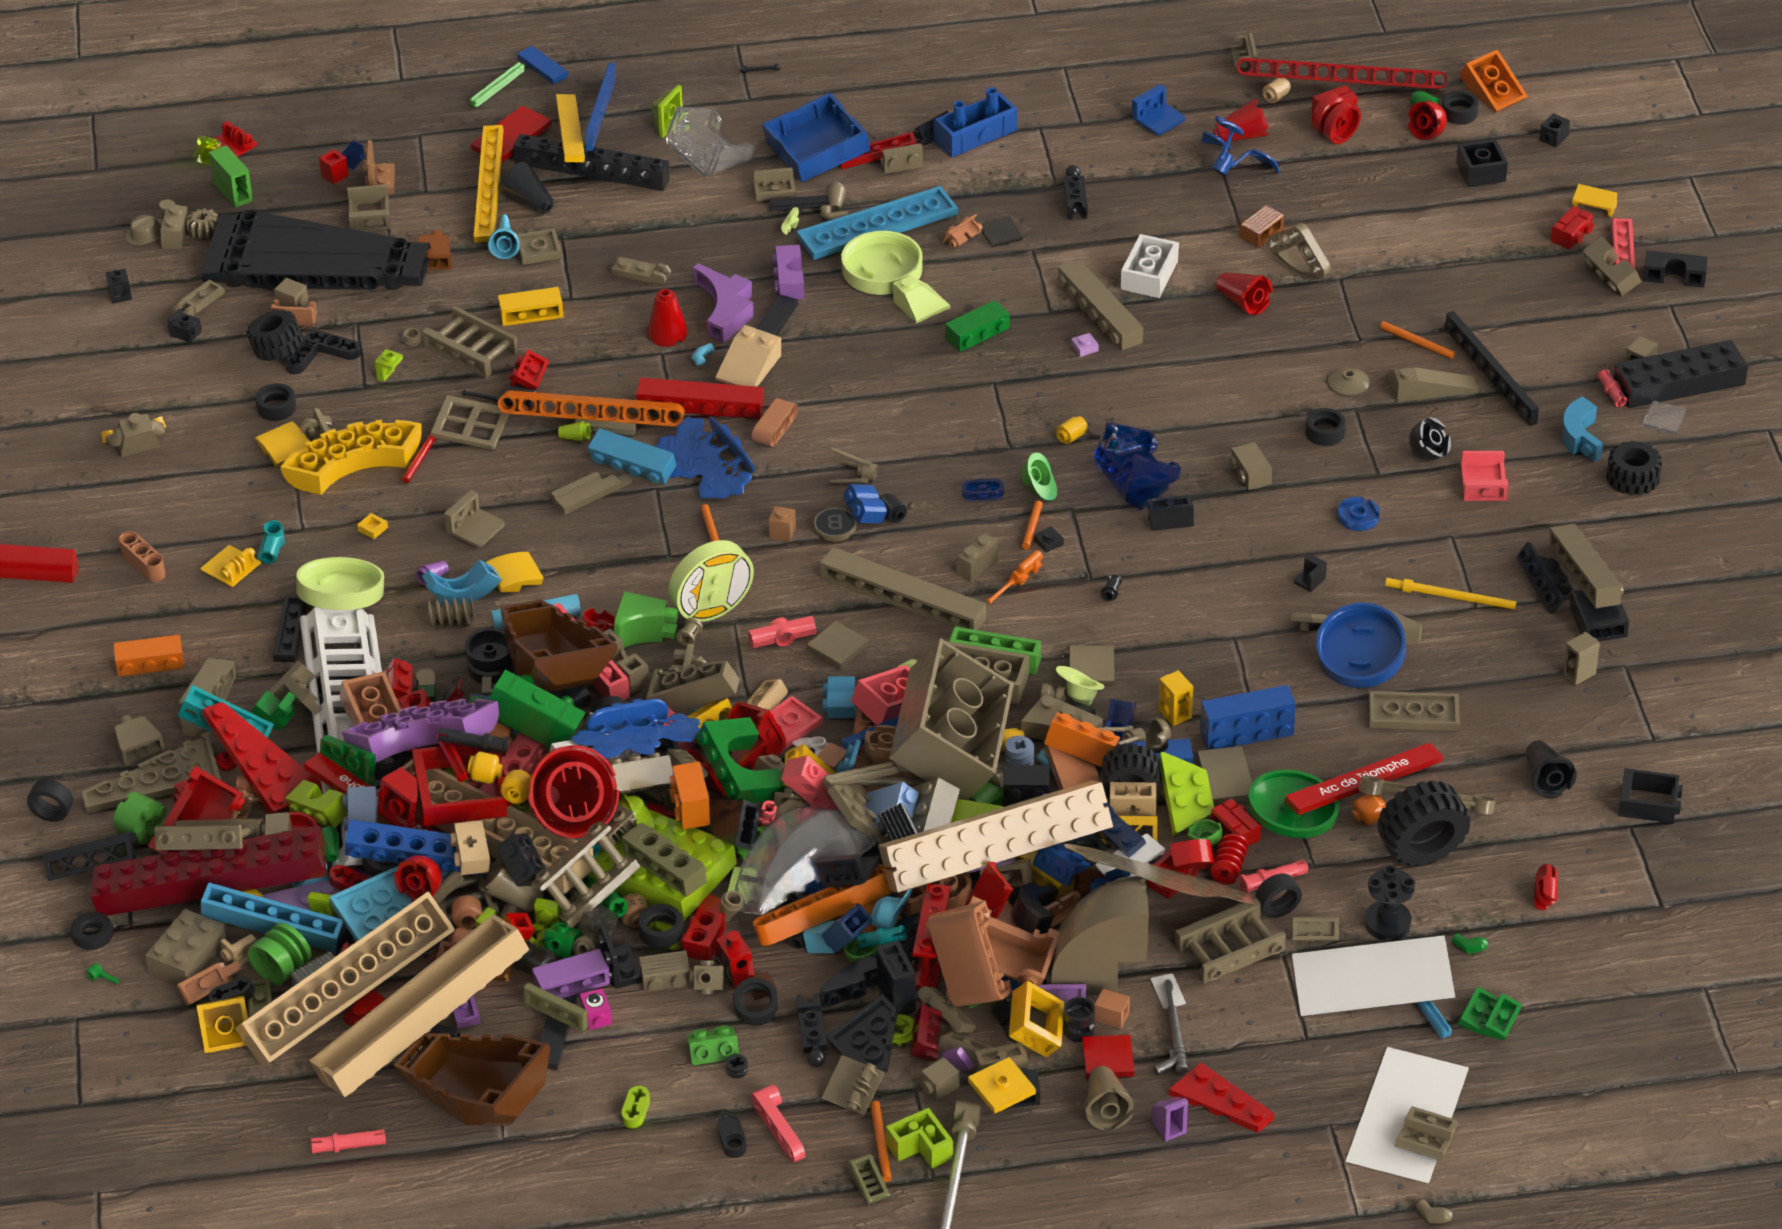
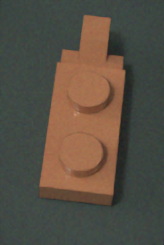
[176,961,242,1007]

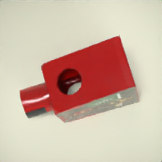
[715,930,755,989]

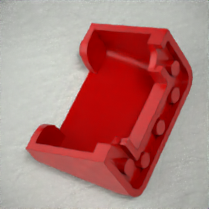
[686,701,786,797]
[148,766,245,854]

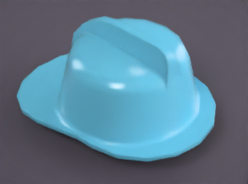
[871,888,912,929]

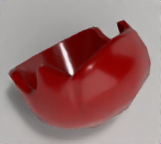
[583,608,616,632]

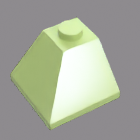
[893,276,950,323]

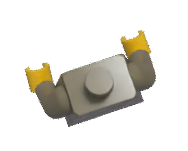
[101,413,166,457]

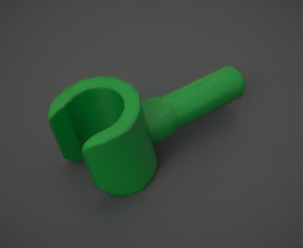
[86,963,120,984]

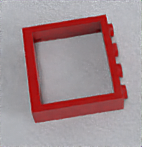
[412,744,511,826]

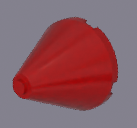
[528,745,619,839]

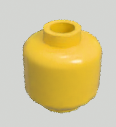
[467,752,503,784]
[501,769,530,804]

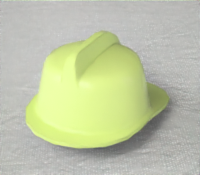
[1056,666,1104,706]

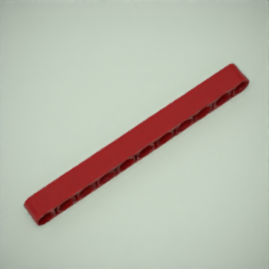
[1236,58,1448,89]

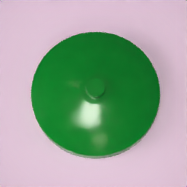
[1247,769,1340,838]

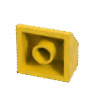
[196,996,248,1053]

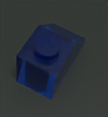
[1106,699,1137,746]

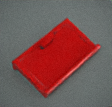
[965,862,1013,919]

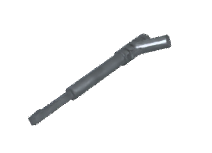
[1153,979,1188,1075]

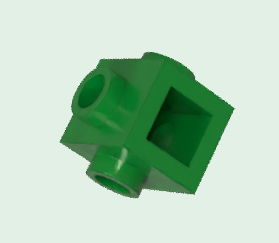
[542,922,581,958]

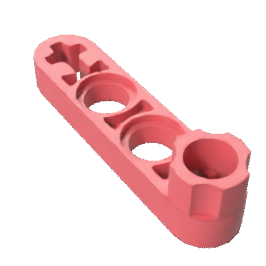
[750,1085,805,1163]

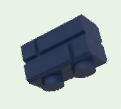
[821,903,872,952]

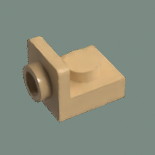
[220,934,257,966]

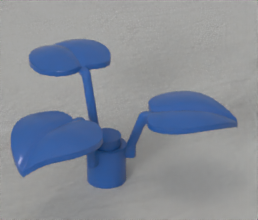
[1202,115,1280,176]

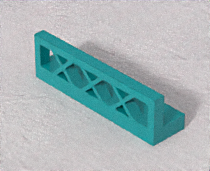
[177,685,274,738]

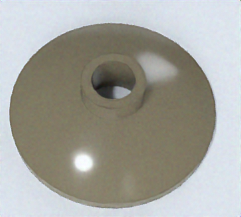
[1328,367,1370,397]

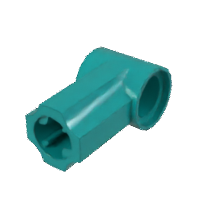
[258,520,285,564]

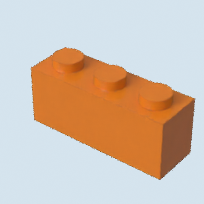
[114,635,184,677]
[1044,712,1120,767]

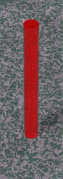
[402,432,437,483]

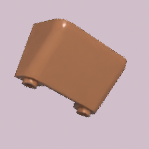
[968,896,1060,986]
[926,900,1012,1007]

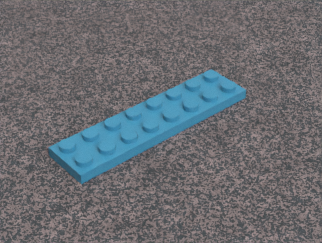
[797,186,958,260]

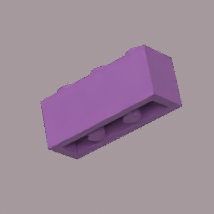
[532,949,610,998]

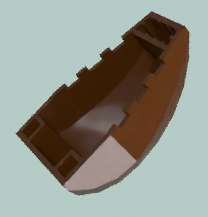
[501,599,617,692]
[394,1033,550,1127]

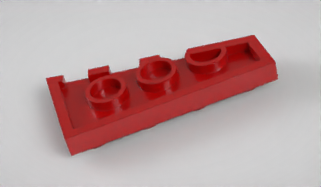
[1169,1062,1274,1133]

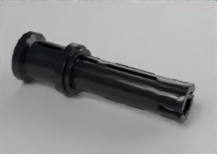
[438,727,509,757]

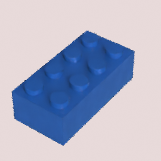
[1200,685,1296,750]

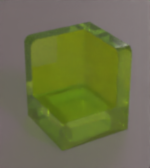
[193,135,221,165]

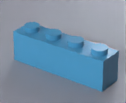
[588,428,677,485]

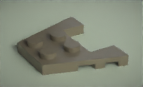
[827,784,890,844]

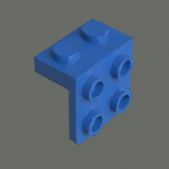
[1132,84,1185,135]

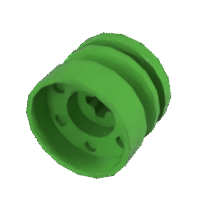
[247,922,312,986]

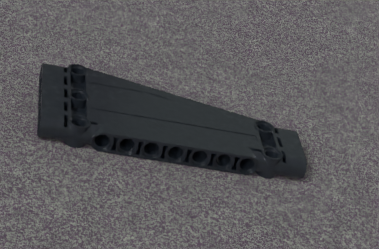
[202,209,431,290]

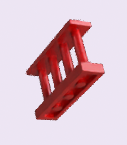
[913,884,950,992]

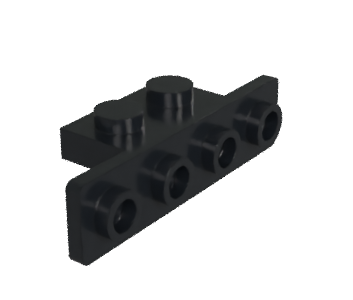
[1517,542,1573,614]

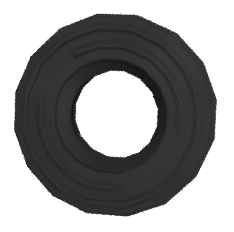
[71,912,113,950]

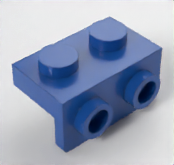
[1033,843,1091,886]

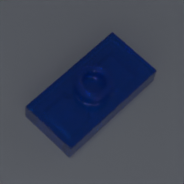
[1125,474,1169,510]

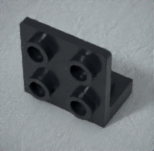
[815,854,881,887]
[597,924,642,989]

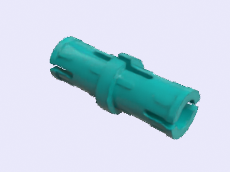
[857,925,907,949]

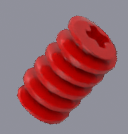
[1210,834,1249,885]

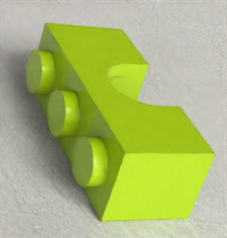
[285,780,348,828]

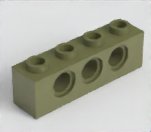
[621,823,707,897]

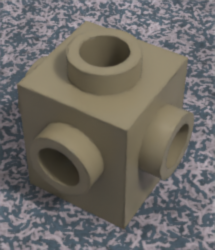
[690,960,724,994]

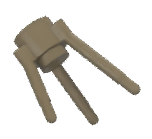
[830,447,878,484]
[1096,725,1146,767]

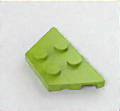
[1158,752,1214,836]

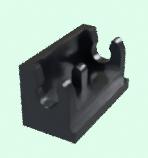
[1147,495,1194,531]

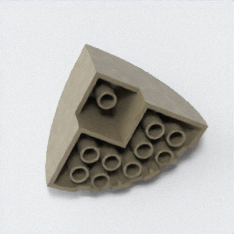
[1046,875,1149,995]

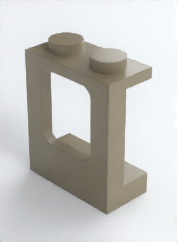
[347,184,391,232]

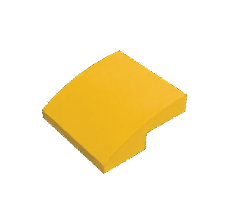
[255,421,309,468]
[486,552,544,592]

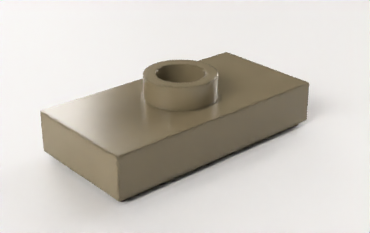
[1291,916,1339,940]

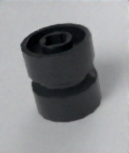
[1063,997,1095,1043]

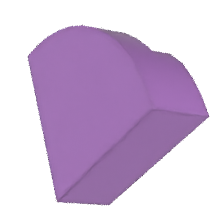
[941,1047,974,1071]

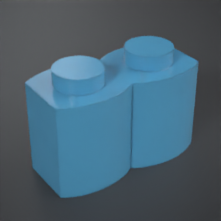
[823,676,856,718]

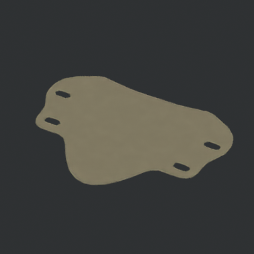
[1064,844,1254,904]

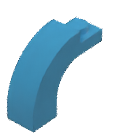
[1562,396,1603,462]
[422,560,502,605]

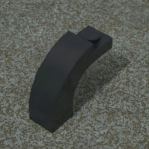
[1011,882,1059,934]

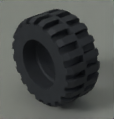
[1377,780,1471,866]

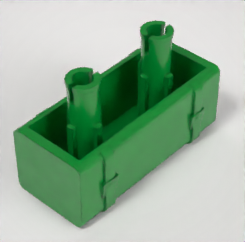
[488,670,586,749]

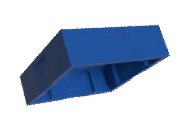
[762,92,870,182]

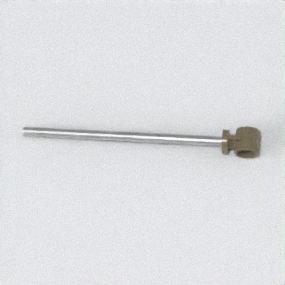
[940,1100,981,1229]

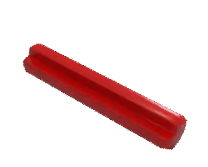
[436,733,469,782]

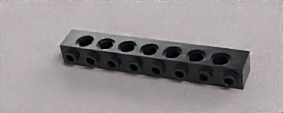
[513,134,670,191]

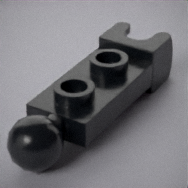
[1064,165,1088,220]
[796,993,827,1068]

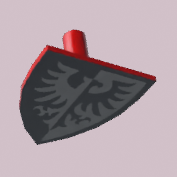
[440,676,464,703]

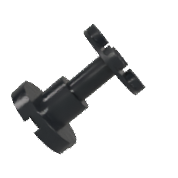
[1365,865,1415,941]

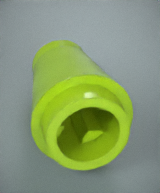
[558,421,591,442]

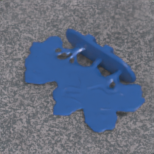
[655,416,755,499]
[571,699,701,758]

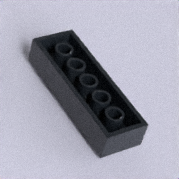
[1614,340,1748,408]

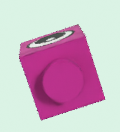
[580,988,612,1030]

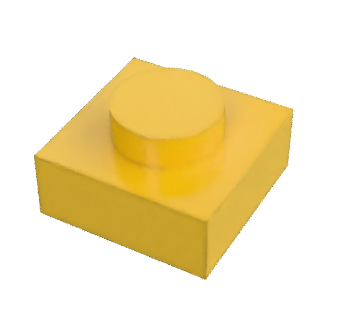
[357,513,388,539]

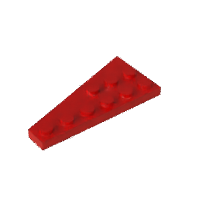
[202,702,322,814]

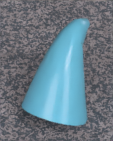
[488,214,520,259]

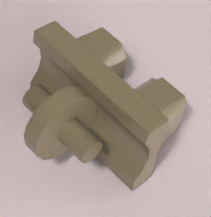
[300,408,336,440]
[671,644,707,670]

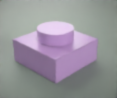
[1071,333,1099,357]

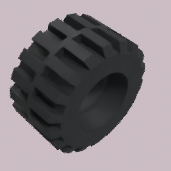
[246,310,303,361]
[1606,441,1662,495]
[1102,743,1159,795]

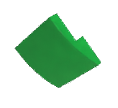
[1458,986,1523,1040]

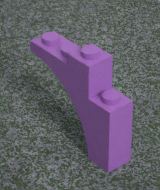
[693,263,753,343]

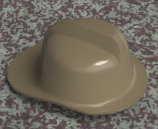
[126,215,162,246]

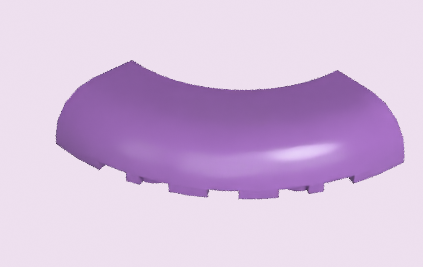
[341,699,499,763]

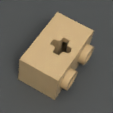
[1110,782,1156,816]
[450,820,490,875]

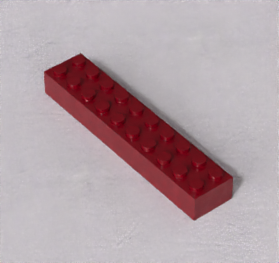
[91,825,327,916]

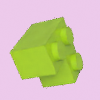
[886,1108,953,1169]

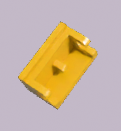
[1572,184,1617,217]

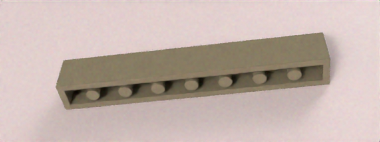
[820,547,986,630]

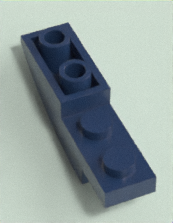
[1097,802,1146,858]

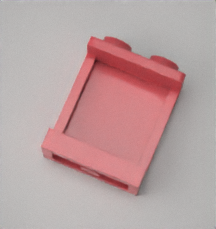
[1460,451,1508,501]

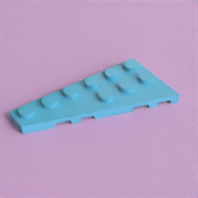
[329,852,453,942]

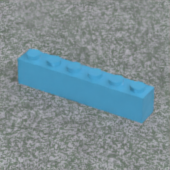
[201,883,344,953]

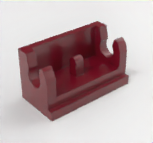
[910,1004,942,1062]

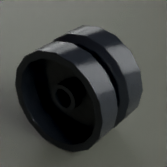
[465,628,515,683]

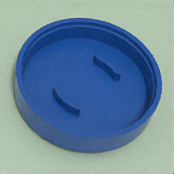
[1316,602,1406,688]

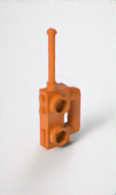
[987,550,1043,604]

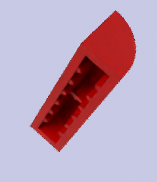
[0,544,79,583]

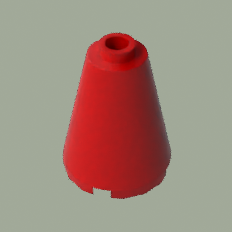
[1213,99,1269,142]
[1216,272,1273,315]
[647,289,688,347]

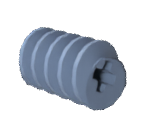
[1005,736,1034,765]

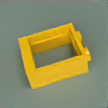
[1009,981,1064,1057]

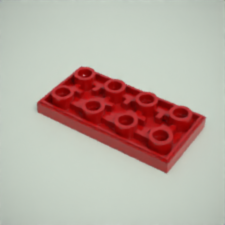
[471,105,552,163]

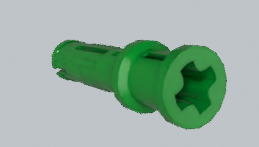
[583,877,628,918]

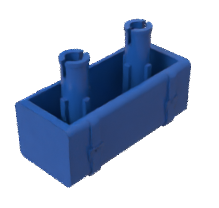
[934,87,1017,158]

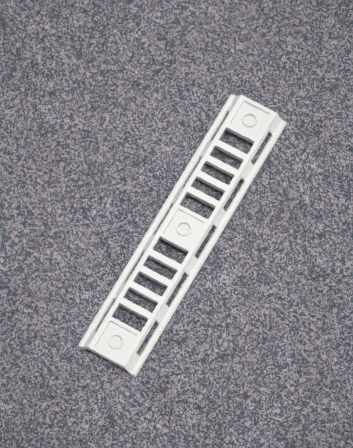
[300,607,395,867]

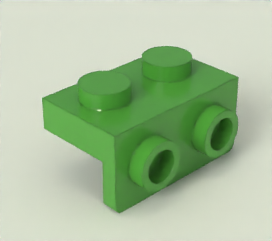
[686,1025,739,1065]

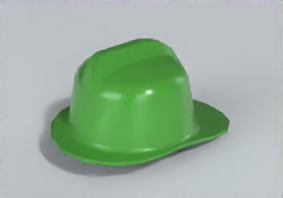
[1021,452,1057,501]

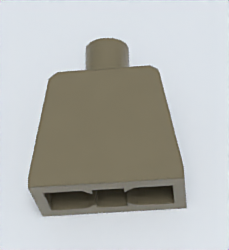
[114,715,165,766]

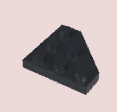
[826,994,898,1074]

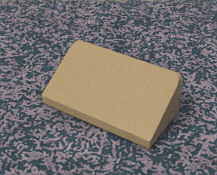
[746,679,788,710]

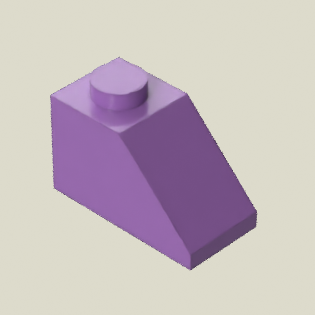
[1151,1097,1188,1142]

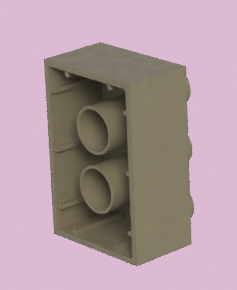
[889,638,1014,800]

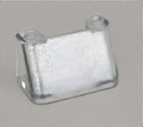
[666,107,756,177]

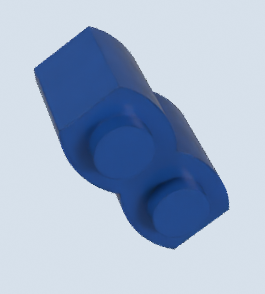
[843,484,887,524]

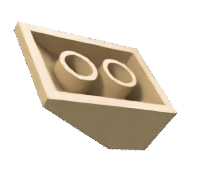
[715,325,781,387]

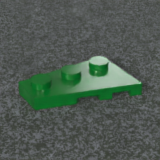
[320,735,376,786]

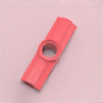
[748,616,816,649]

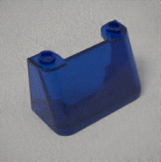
[1094,421,1182,494]

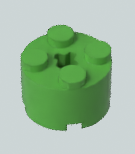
[113,792,167,844]

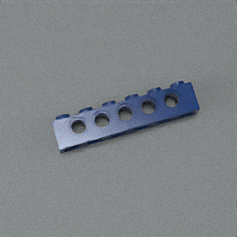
[345,819,488,875]

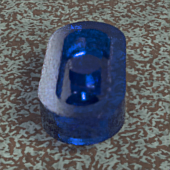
[962,478,1004,501]

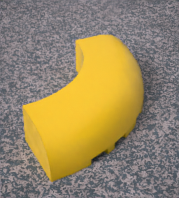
[281,420,421,495]

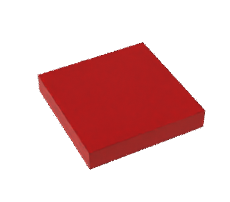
[1082,1035,1134,1079]

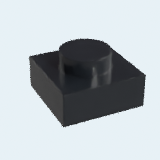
[1034,526,1064,553]

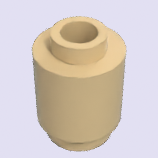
[1262,78,1291,103]

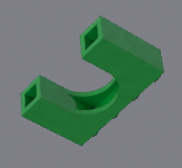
[696,717,786,803]

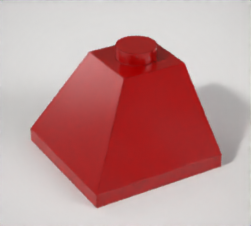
[377,767,417,828]

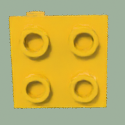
[200,545,261,587]

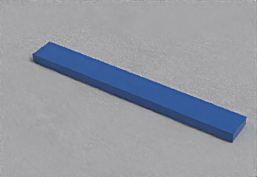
[585,62,616,151]

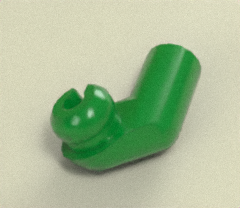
[1451,933,1488,954]

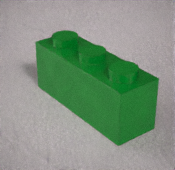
[945,300,1010,352]

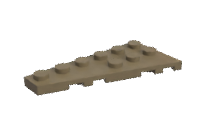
[82,732,221,813]

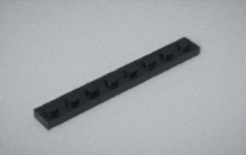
[1444,311,1539,426]

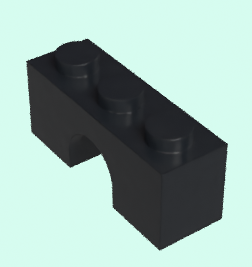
[1643,250,1708,287]

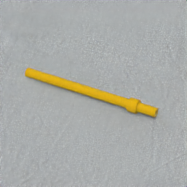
[1385,578,1516,610]

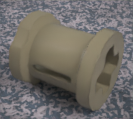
[676,618,703,647]

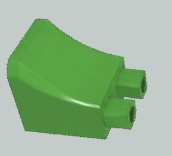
[614,592,678,648]

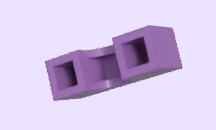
[772,245,804,299]

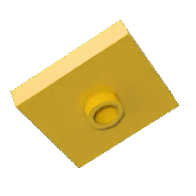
[968,1057,1036,1114]

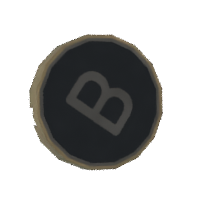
[814,508,857,542]

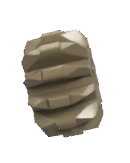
[186,208,219,240]

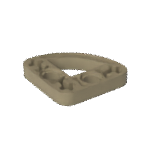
[1267,222,1331,279]

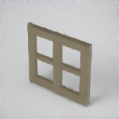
[431,395,509,450]

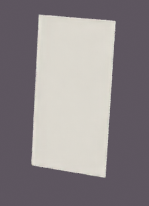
[1292,935,1455,1016]
[1345,1047,1469,1183]

